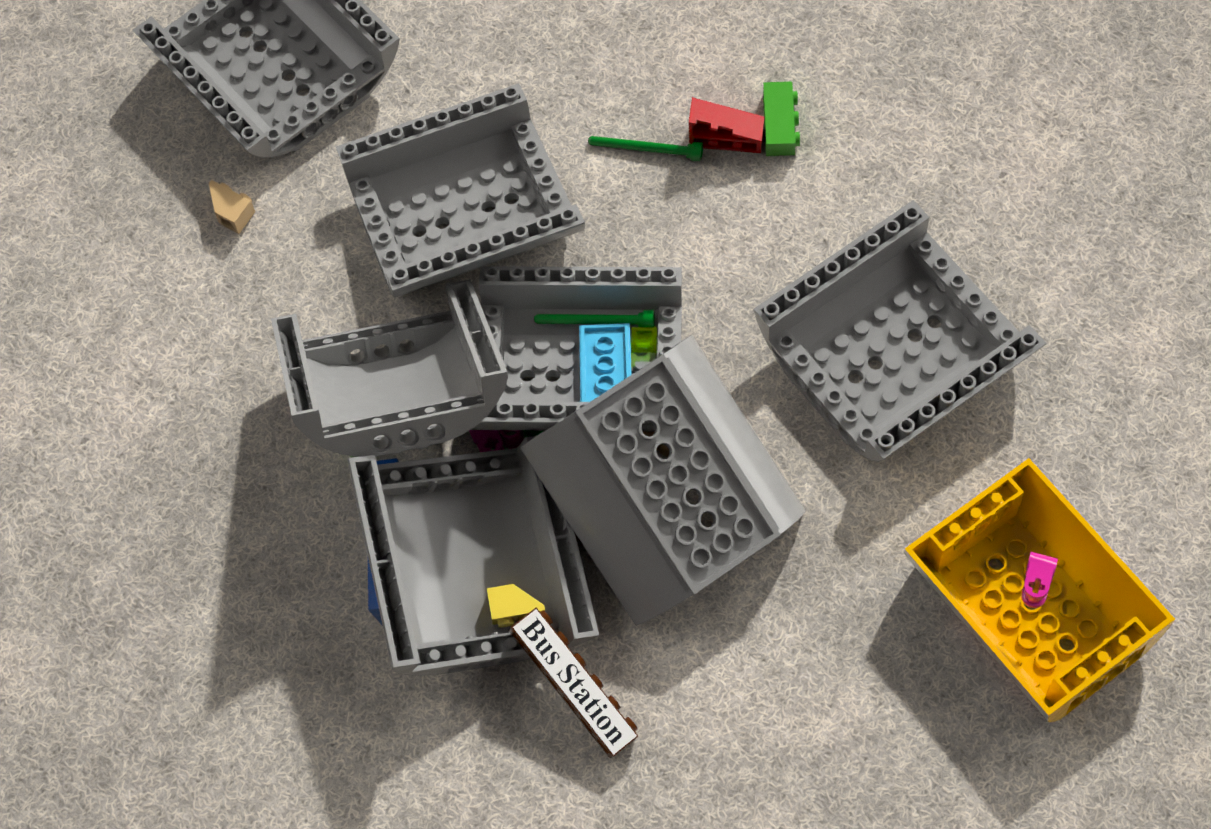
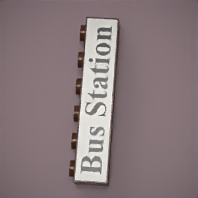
[509,607,638,759]

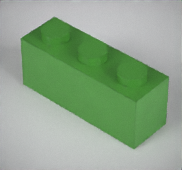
[763,81,800,156]

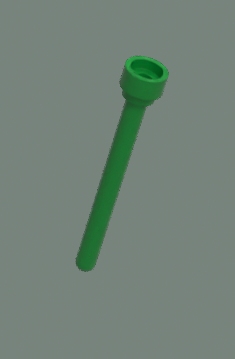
[588,136,703,162]
[534,310,655,330]

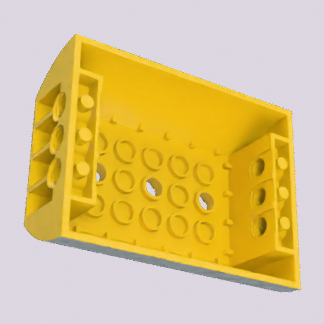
[904,458,1175,722]

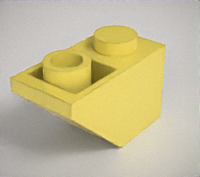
[487,584,545,627]

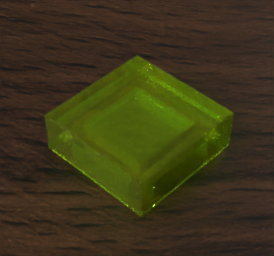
[631,327,657,353]

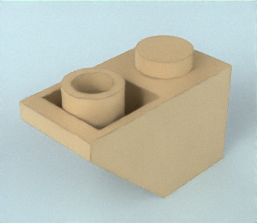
[209,180,255,234]

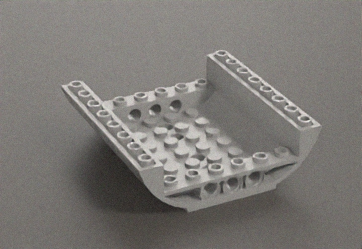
[133,0,400,157]
[336,83,585,298]
[753,200,1047,462]
[471,266,682,432]
[520,335,805,626]

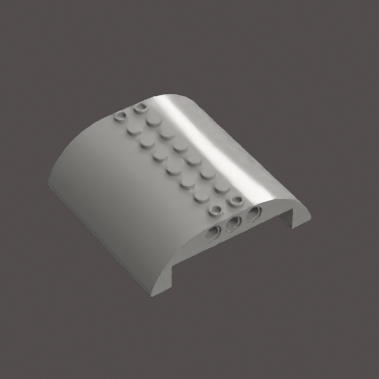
[271,279,508,457]
[347,436,599,676]

